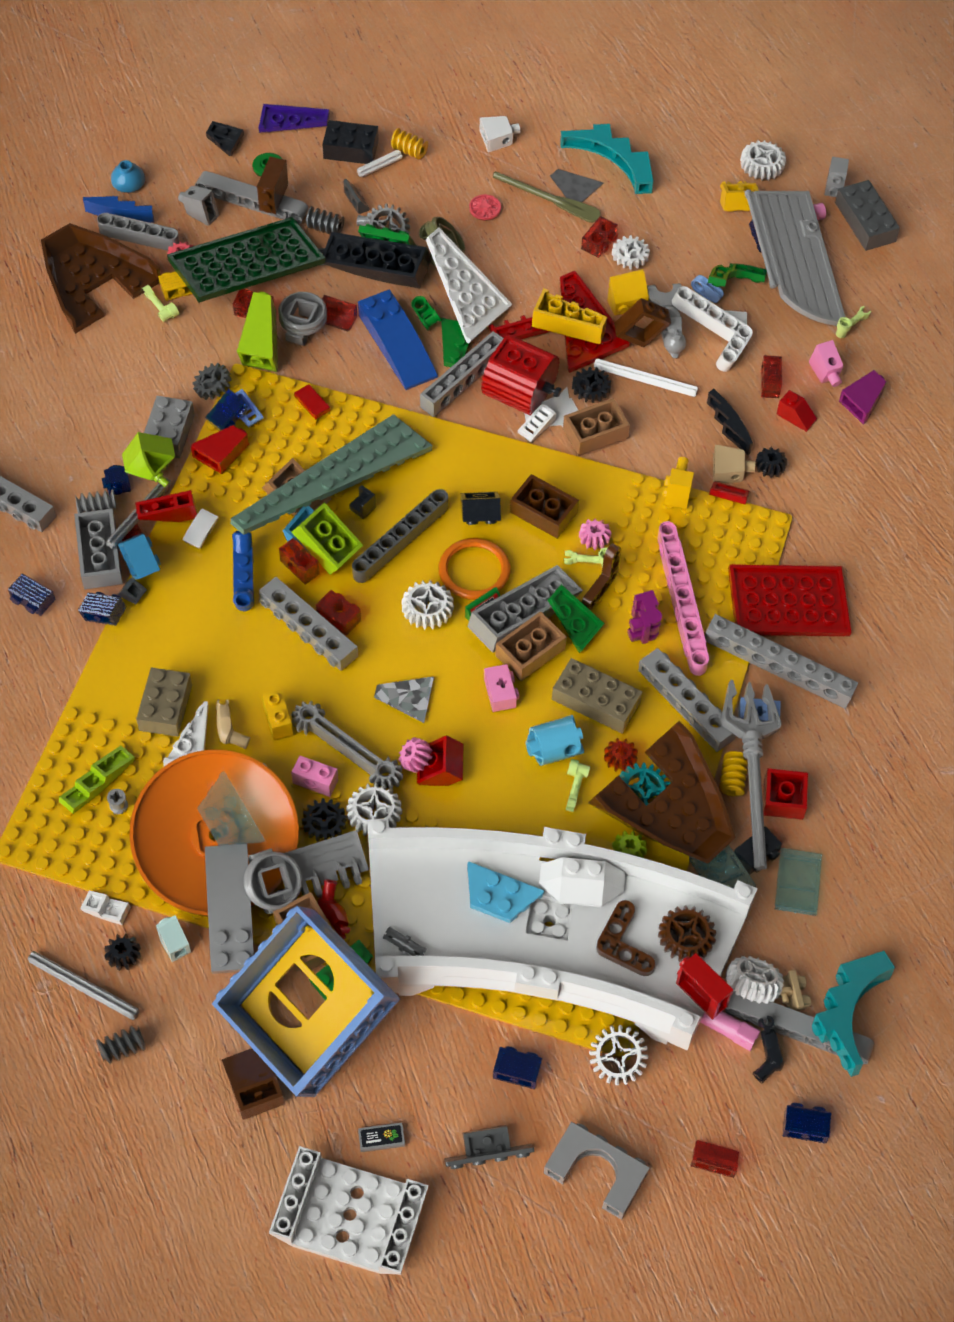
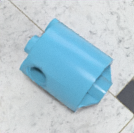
[526,715,584,766]

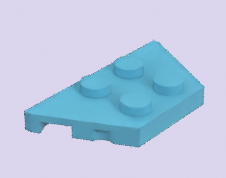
[467,861,544,923]

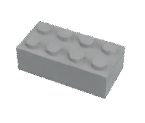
[74,509,123,590]

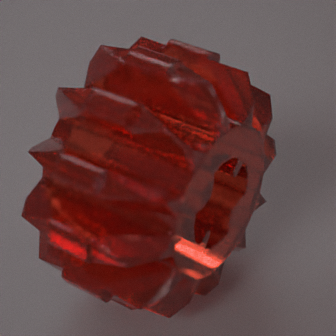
[604,738,638,772]

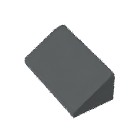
[343,179,370,214]

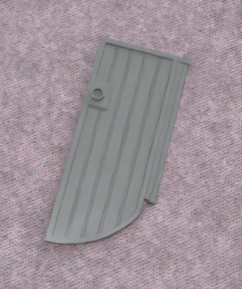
[744,190,845,326]

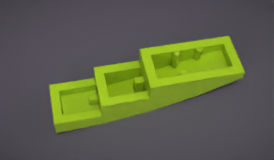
[59,745,135,814]

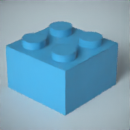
[118,534,161,579]

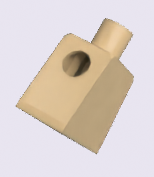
[713,445,755,484]

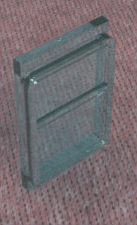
[775,848,822,916]

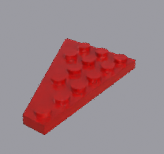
[560,271,630,373]

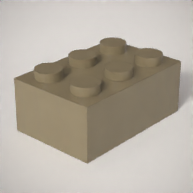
[136,667,192,737]

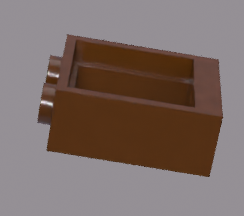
[614,298,671,347]

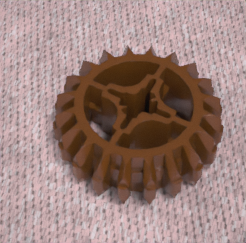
[658,905,716,962]

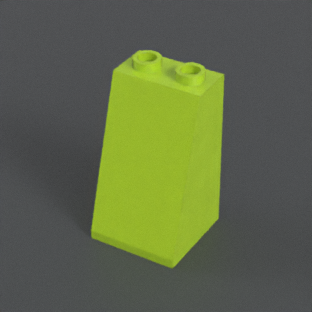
[237,292,278,372]

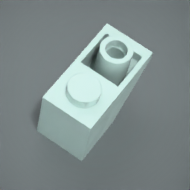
[156,915,191,962]

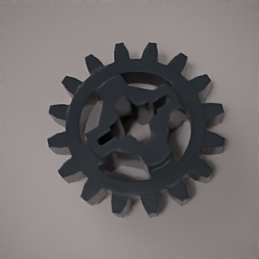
[572,367,611,403]
[302,798,347,842]

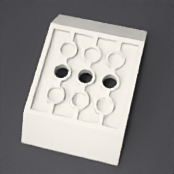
[269,1146,429,1275]

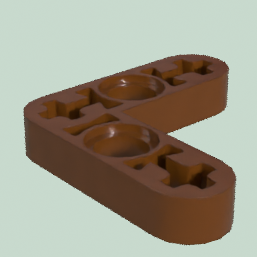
[581,543,621,610]
[596,900,655,976]

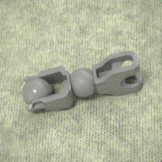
[647,283,686,358]

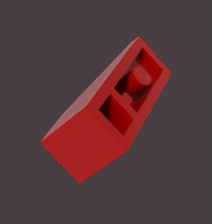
[135,490,197,522]

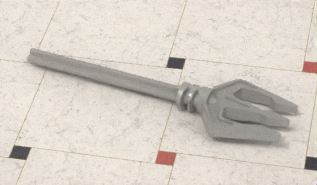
[721,680,782,871]

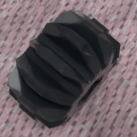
[755,446,787,478]
[104,934,141,971]

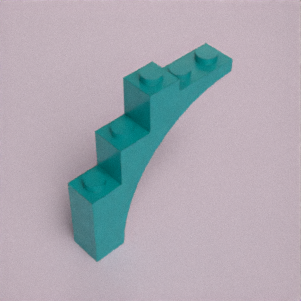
[560,124,653,194]
[812,951,895,1077]

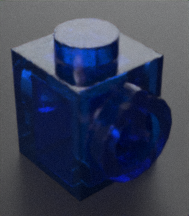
[102,465,131,495]

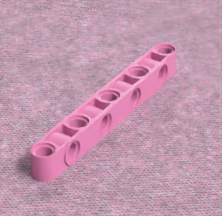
[658,521,709,676]

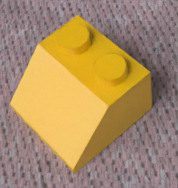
[607,269,649,316]

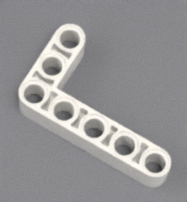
[672,286,753,372]

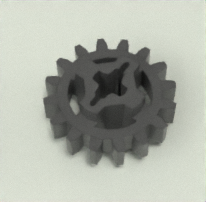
[193,363,232,400]

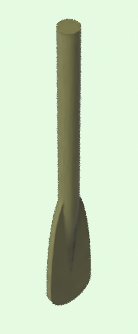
[493,171,600,223]

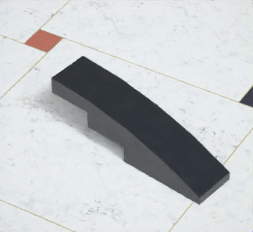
[707,389,753,455]

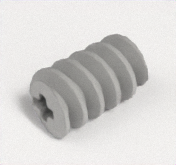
[75,489,116,513]

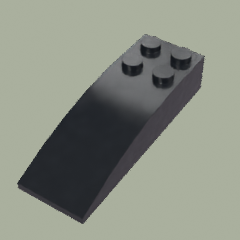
[323,232,432,288]

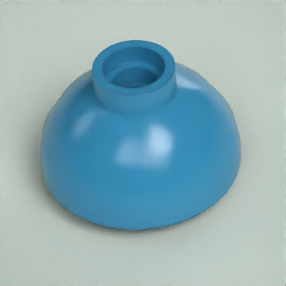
[111,160,145,192]

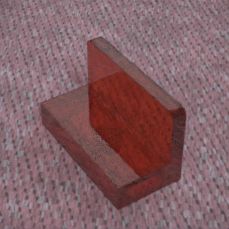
[322,295,357,332]
[690,1140,739,1178]

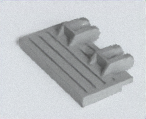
[284,830,369,898]

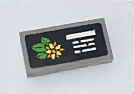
[358,1123,405,1152]

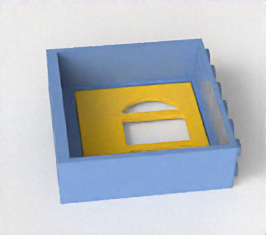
[212,906,400,1097]

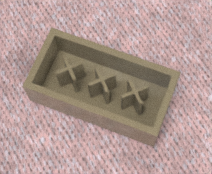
[552,658,642,734]

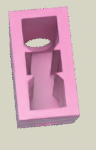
[809,340,843,387]

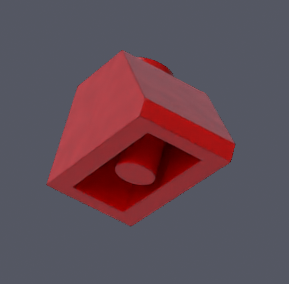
[776,390,817,432]

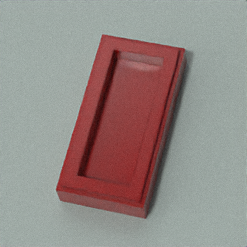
[294,384,330,420]
[709,481,750,504]

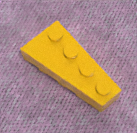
[532,288,607,344]

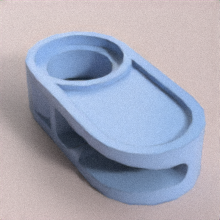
[691,275,724,303]

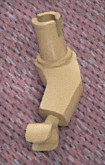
[216,699,250,749]

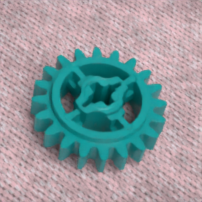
[619,762,671,806]

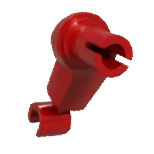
[317,879,350,939]

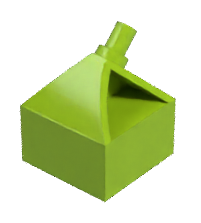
[122,432,175,487]

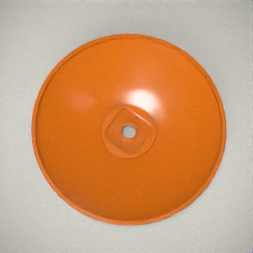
[129,750,299,916]

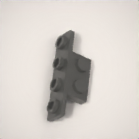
[444,1125,535,1169]

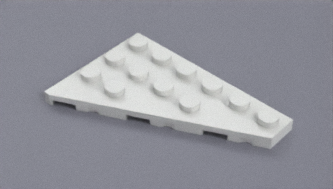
[426,228,512,344]

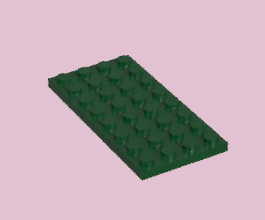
[167,217,325,303]

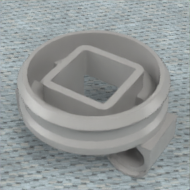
[278,292,327,346]
[244,849,302,914]

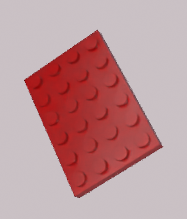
[728,564,852,637]

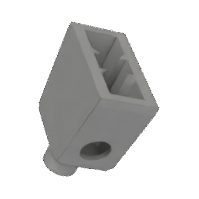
[178,186,219,226]

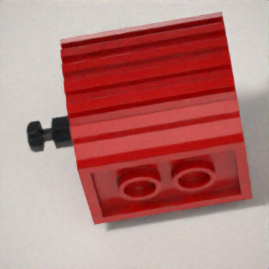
[481,335,562,416]

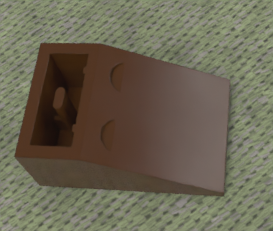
[222,1049,285,1120]

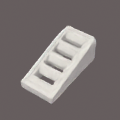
[518,403,556,443]

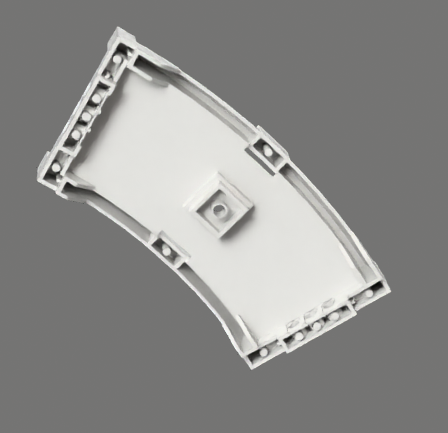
[367,819,758,1050]

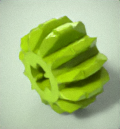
[612,830,647,858]

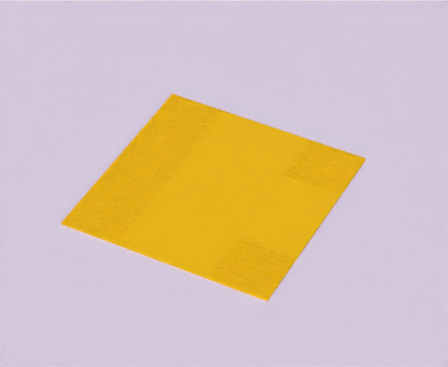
[0,364,792,1060]

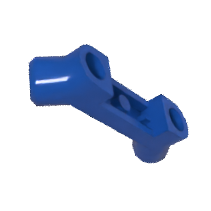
[232,531,254,611]

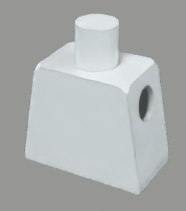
[479,116,520,152]

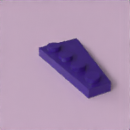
[258,104,329,133]

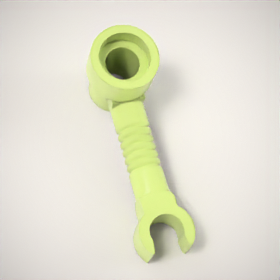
[142,285,179,322]
[836,306,871,338]
[564,547,607,567]
[565,759,590,812]

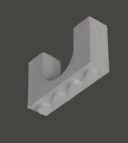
[544,1122,650,1220]

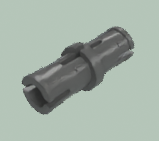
[383,927,427,956]

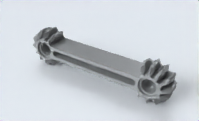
[292,700,403,790]

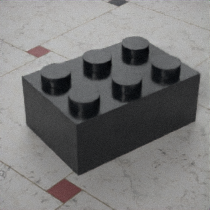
[322,120,379,164]

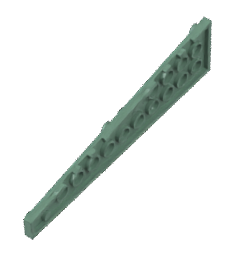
[230,414,433,535]

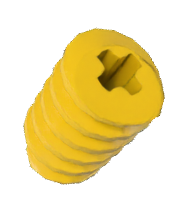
[391,128,428,160]
[719,751,748,797]

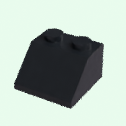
[460,492,501,525]

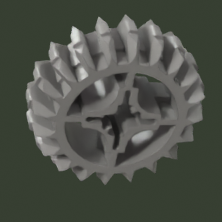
[364,203,410,234]

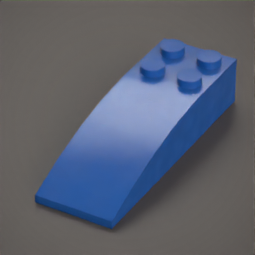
[358,289,438,390]

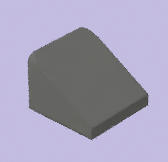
[118,577,147,604]

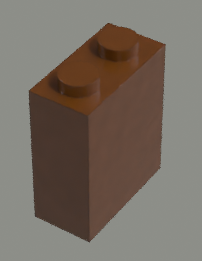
[257,157,288,214]

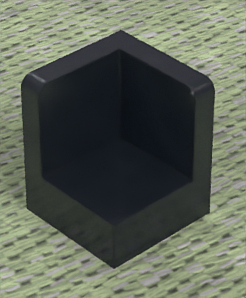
[349,485,376,519]

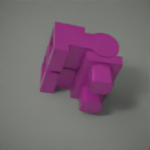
[627,590,662,644]

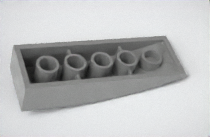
[467,565,583,653]
[205,844,254,974]

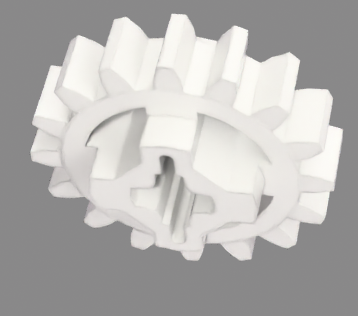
[612,235,650,269]

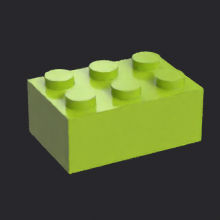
[292,502,363,575]

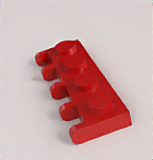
[489,315,550,340]

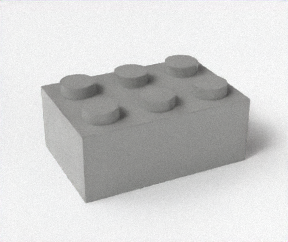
[144,396,195,458]

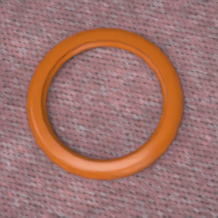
[438,538,511,600]

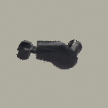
[753,1016,784,1083]

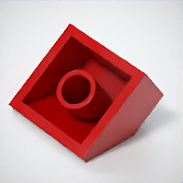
[417,735,464,786]

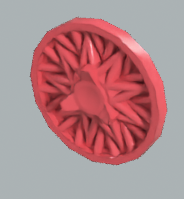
[469,194,501,220]

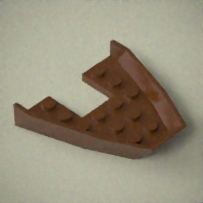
[41,223,161,334]
[588,721,736,864]

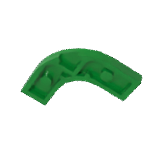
[708,263,767,287]

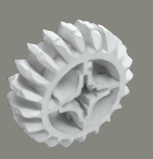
[740,140,786,181]
[402,580,454,630]
[346,783,402,836]
[725,956,784,1004]
[589,1025,648,1085]

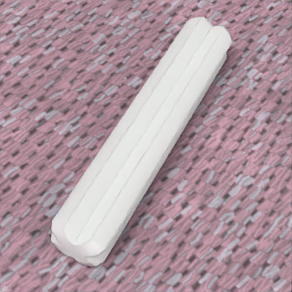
[357,150,402,177]

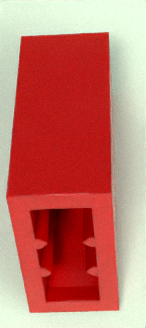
[191,425,249,474]

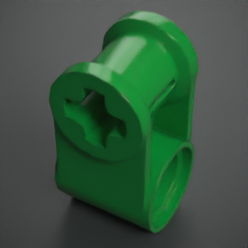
[411,296,442,331]

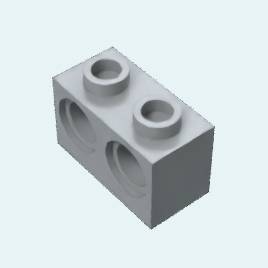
[824,157,849,197]

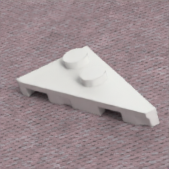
[163,701,209,766]

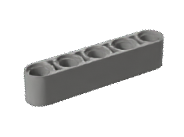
[97,213,179,251]

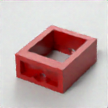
[676,953,733,1020]

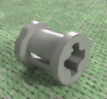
[107,789,128,814]

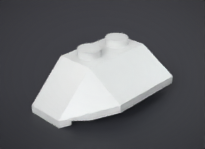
[539,857,625,907]

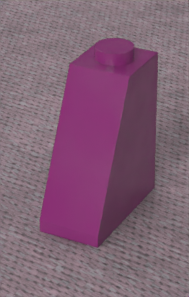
[839,370,886,424]

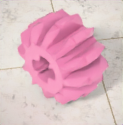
[579,518,611,551]
[398,737,432,773]

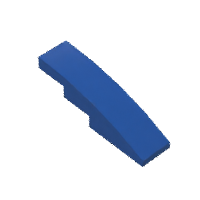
[83,196,154,223]

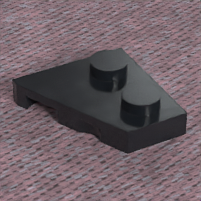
[206,121,244,156]

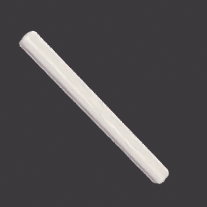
[594,358,698,397]

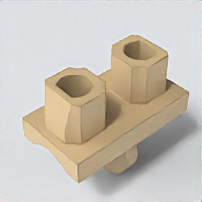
[778,970,811,1011]

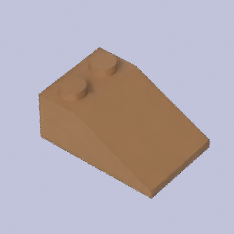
[262,458,332,516]

